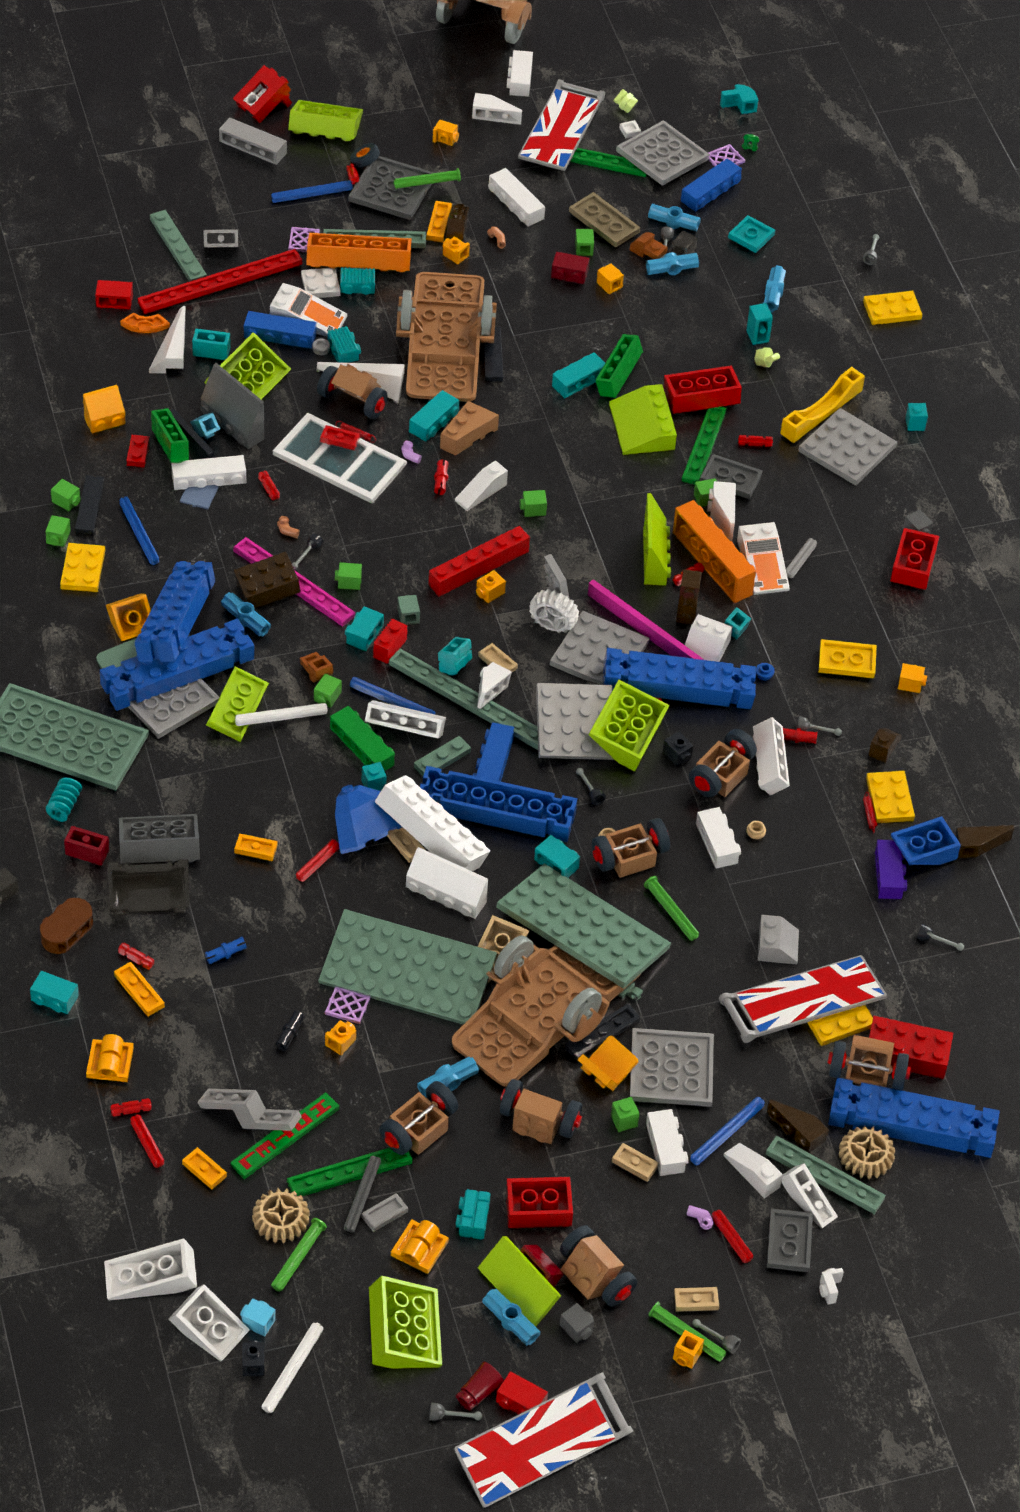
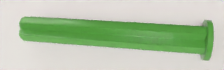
[394,168,461,189]
[644,876,699,941]
[271,1218,327,1292]
[649,1302,726,1362]

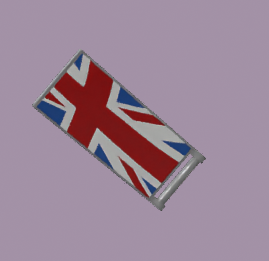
[518,79,605,171]
[719,955,887,1043]
[454,1372,634,1508]

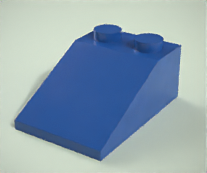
[891,816,961,865]

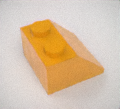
[83,385,126,433]
[106,594,151,641]

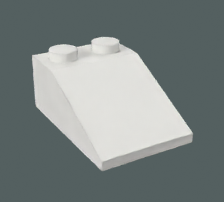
[707,481,736,541]
[169,1284,250,1362]

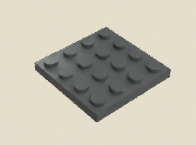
[348,156,434,220]

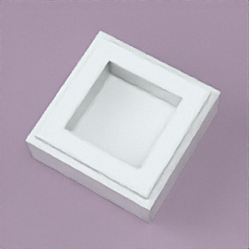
[619,120,641,139]

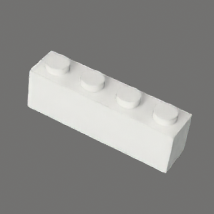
[488,168,545,226]
[171,455,246,490]
[365,701,446,738]
[753,717,790,795]

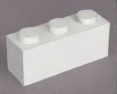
[507,50,533,97]
[696,807,741,868]
[646,1109,688,1176]

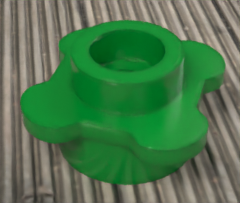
[742,134,760,151]

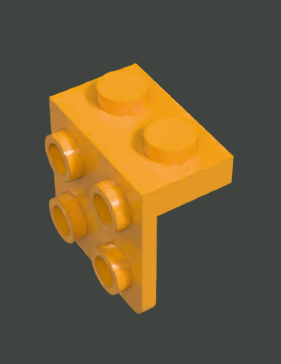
[578,1036,638,1091]

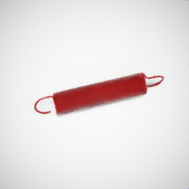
[336,421,376,443]
[863,792,877,833]

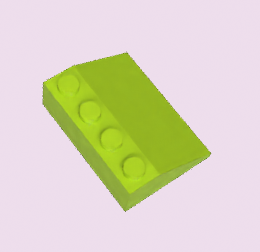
[288,100,363,141]
[204,332,291,400]
[609,384,677,455]
[643,493,671,585]
[589,680,669,771]
[369,1276,442,1369]

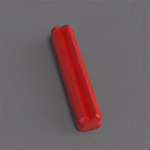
[296,839,340,882]
[130,1115,164,1168]
[711,1210,753,1263]

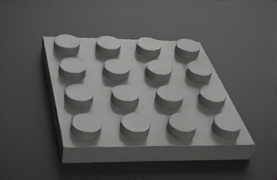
[616,120,710,186]
[798,408,897,486]
[550,611,650,685]
[129,678,220,739]
[536,683,614,760]
[630,1028,714,1107]

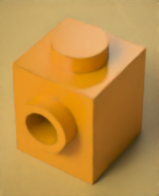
[597,264,624,294]
[476,570,506,603]
[898,663,927,693]
[673,1330,704,1369]

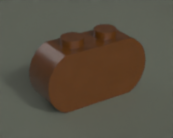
[40,898,93,954]

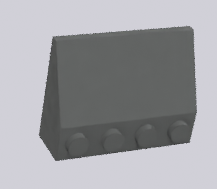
[201,363,264,449]
[119,814,200,865]

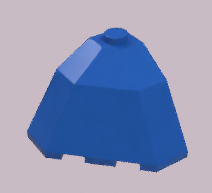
[335,785,402,854]

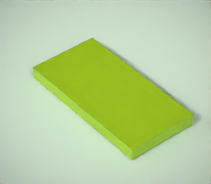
[206,666,269,742]
[478,1236,561,1327]

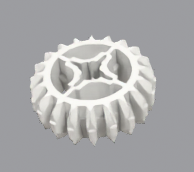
[529,589,579,633]

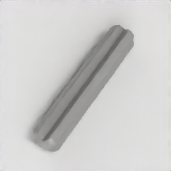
[786,538,817,578]

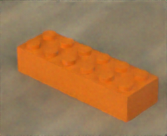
[307,233,412,272]
[673,500,756,604]

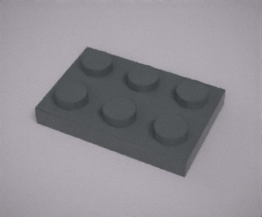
[700,454,763,499]
[767,1209,813,1272]

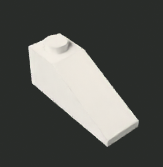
[472,93,522,125]
[455,461,508,511]
[477,662,512,709]
[723,1143,783,1198]
[781,1163,838,1228]

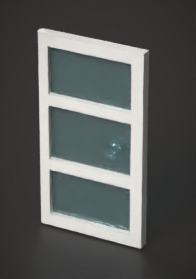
[273,413,407,503]

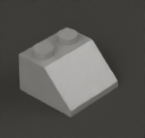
[758,915,799,964]

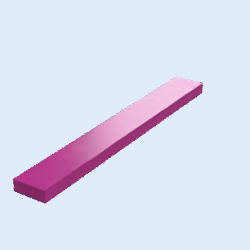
[233,537,355,627]
[588,580,704,660]

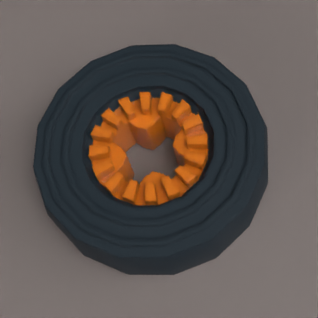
[350,143,380,168]

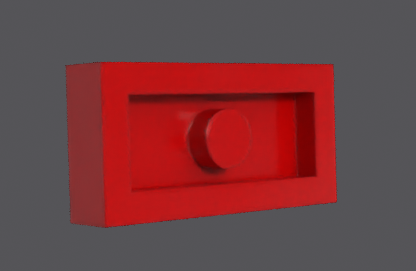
[320,425,360,450]
[127,435,150,467]

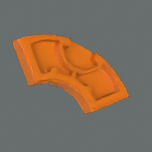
[120,313,170,333]

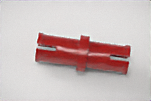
[434,460,449,495]
[783,728,818,744]

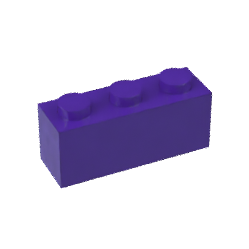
[875,840,907,899]

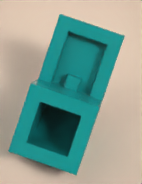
[720,84,758,114]

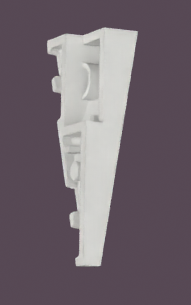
[149,306,185,373]
[317,362,405,403]

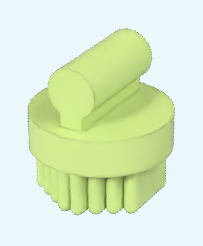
[613,89,638,113]
[754,348,780,367]

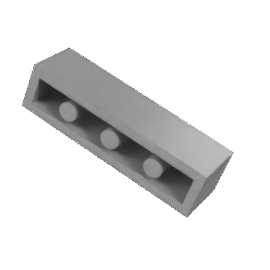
[219,117,287,165]

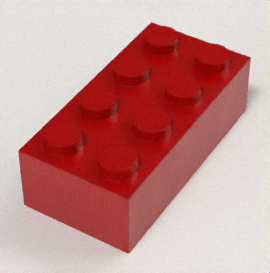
[663,365,742,414]
[869,1016,953,1079]

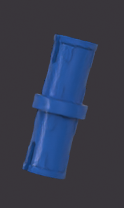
[205,937,247,964]

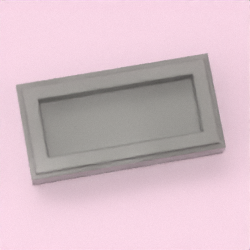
[361,1193,408,1232]

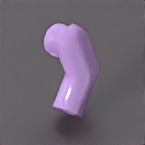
[401,441,422,464]
[687,1205,713,1230]

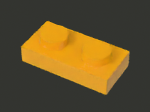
[234,834,278,861]
[182,1147,227,1190]

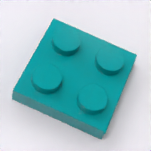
[728,215,775,253]

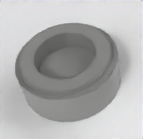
[313,339,330,355]

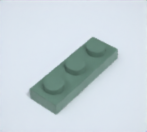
[414,736,471,776]

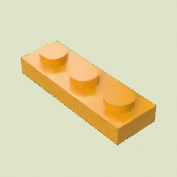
[426,201,452,242]
[114,962,165,1017]

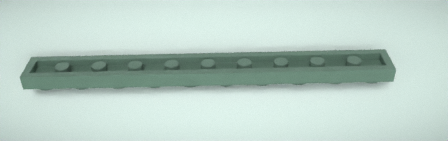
[389,648,538,750]

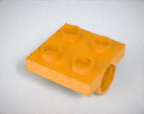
[86,1034,134,1082]
[391,1220,449,1274]

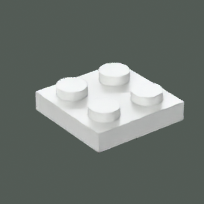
[301,268,340,298]

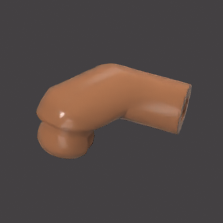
[487,226,506,248]
[277,516,300,538]

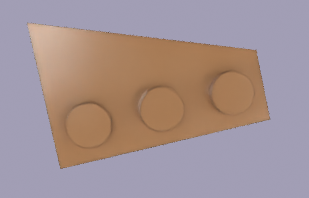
[440,401,499,455]

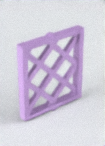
[709,144,745,166]
[289,227,320,252]
[325,987,370,1024]

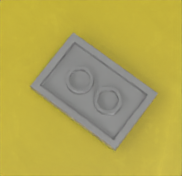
[543,554,569,599]

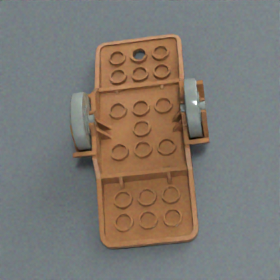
[436,0,532,44]
[396,272,497,402]
[452,936,641,1087]

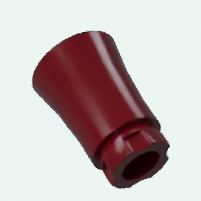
[456,1361,504,1411]

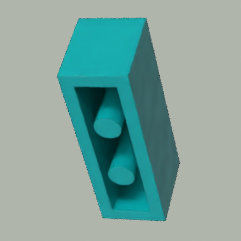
[552,353,605,398]
[409,390,459,442]

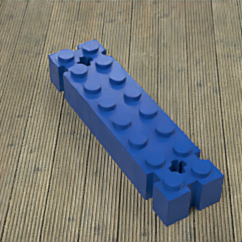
[134,561,215,662]
[100,618,254,711]
[603,648,756,710]
[420,766,578,842]
[828,1078,1000,1158]

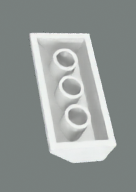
[406,847,488,919]

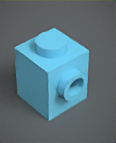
[190,413,220,439]
[240,1299,275,1337]

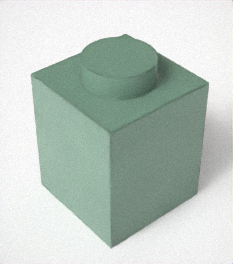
[397,595,420,625]

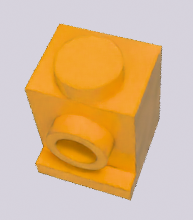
[433,120,459,146]
[443,236,470,264]
[325,1020,356,1055]

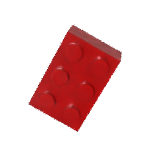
[890,528,940,590]
[506,1177,573,1228]

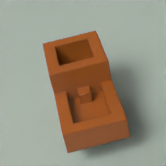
[630,232,668,259]
[300,652,333,682]

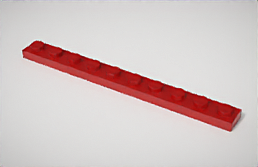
[137,249,302,314]

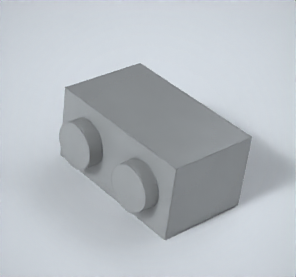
[204,229,238,248]

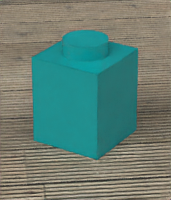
[905,403,928,431]
[724,607,751,640]
[362,762,387,791]

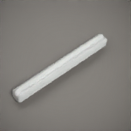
[235,703,327,726]
[262,1323,323,1413]

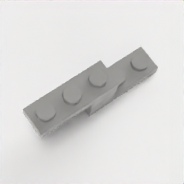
[198,1089,302,1131]

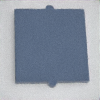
[180,485,219,509]

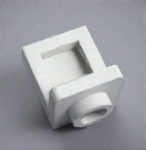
[819,1268,844,1304]

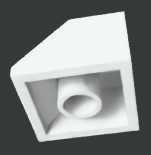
[685,614,732,662]

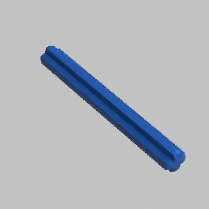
[271,180,353,203]
[119,496,159,565]
[350,677,436,715]
[690,1097,765,1165]

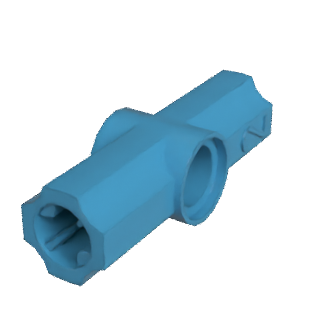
[648,204,701,232]
[646,252,699,275]
[764,265,786,312]
[221,592,271,637]
[417,1056,479,1098]
[482,1289,540,1346]

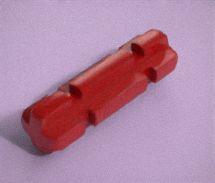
[346,163,359,184]
[738,435,773,447]
[258,470,280,501]
[672,562,705,586]
[118,943,154,970]
[110,1098,152,1117]

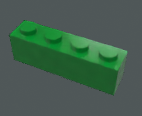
[595,334,643,398]
[151,408,189,463]
[330,706,395,771]

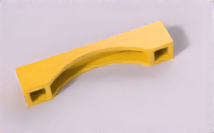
[781,367,865,443]

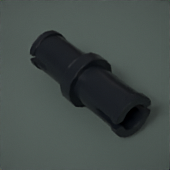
[275,1011,305,1051]

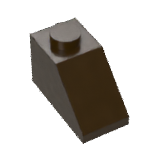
[868,728,902,763]

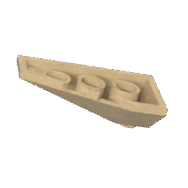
[478,915,529,984]

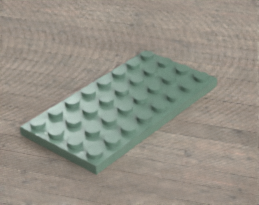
[0,683,149,790]
[496,863,671,989]
[318,909,497,1025]

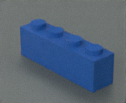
[681,159,742,212]
[244,311,317,349]
[473,722,514,782]

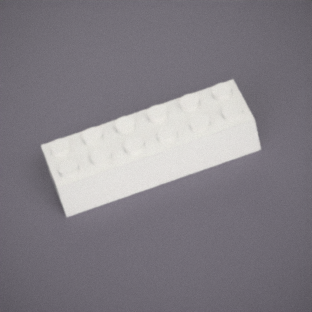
[375,775,490,871]

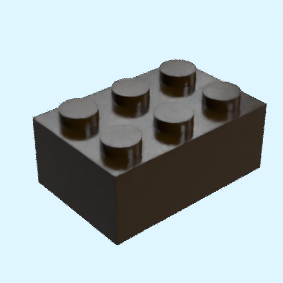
[234,552,301,609]

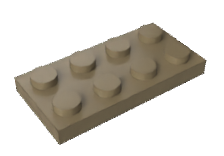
[569,192,640,247]

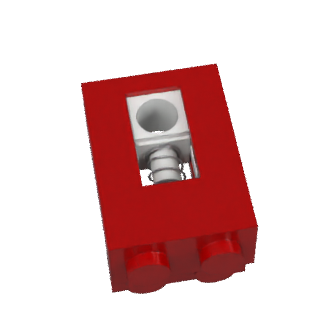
[233,65,292,123]

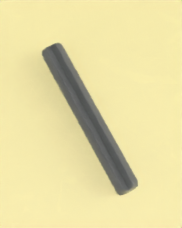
[344,1156,381,1233]

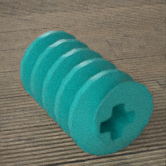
[46,778,82,822]

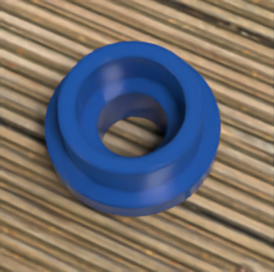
[756,663,775,681]

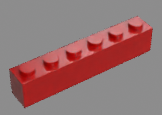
[428,526,530,597]

